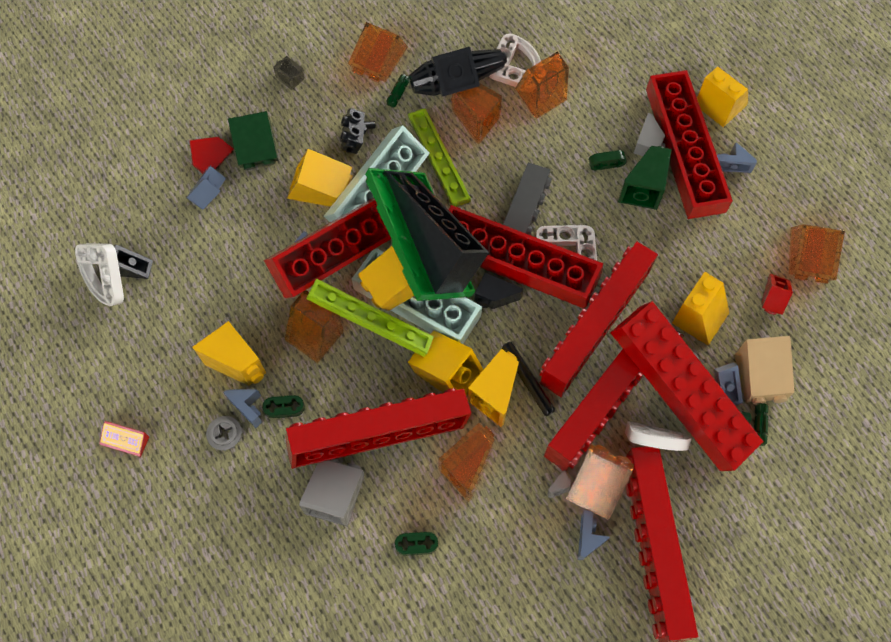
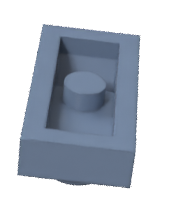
[717,143,757,173]
[186,166,226,210]
[714,362,743,405]
[223,389,262,428]
[578,510,610,560]

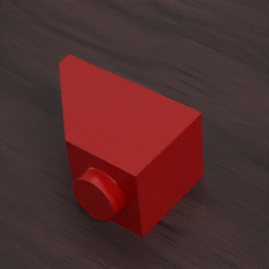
[761,274,793,315]

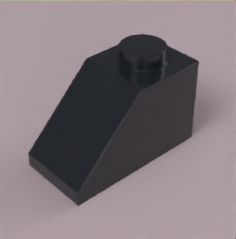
[114,245,153,279]
[474,273,523,309]

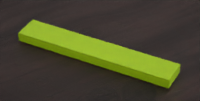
[408,108,471,207]
[306,279,434,357]

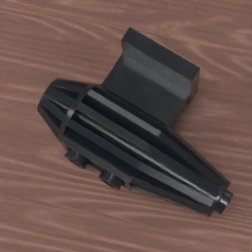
[409,46,507,97]

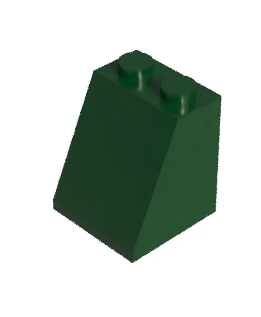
[228,111,278,170]
[618,145,671,210]

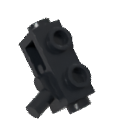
[340,108,376,154]

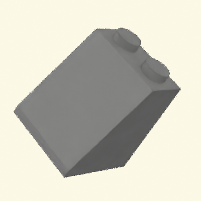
[299,459,365,527]

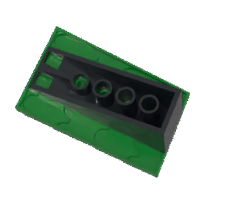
[365,168,489,301]

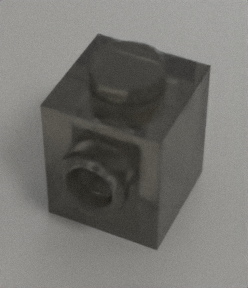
[273,56,305,90]

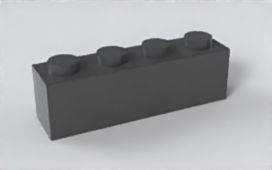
[503,162,552,235]

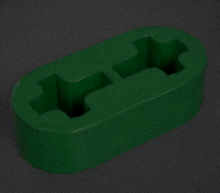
[588,150,627,171]
[262,395,305,418]
[395,532,438,556]

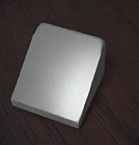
[547,470,571,498]

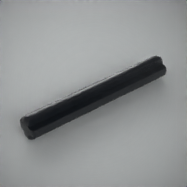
[502,342,555,416]

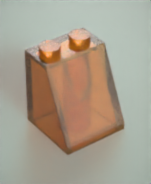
[348,22,408,83]
[515,51,569,119]
[451,84,502,144]
[789,224,845,284]
[285,290,344,364]
[438,423,495,502]
[566,444,634,520]

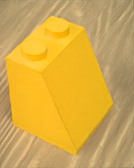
[697,66,748,127]
[287,149,353,207]
[358,246,414,311]
[672,272,729,345]
[192,321,266,386]
[408,330,484,396]
[467,349,519,427]

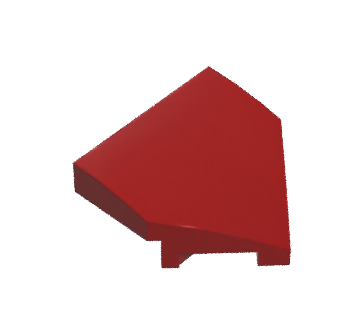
[189,137,234,174]

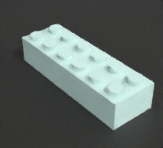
[323,125,430,222]
[352,248,482,344]

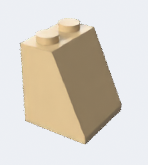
[734,336,794,405]

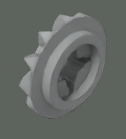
[206,416,243,451]

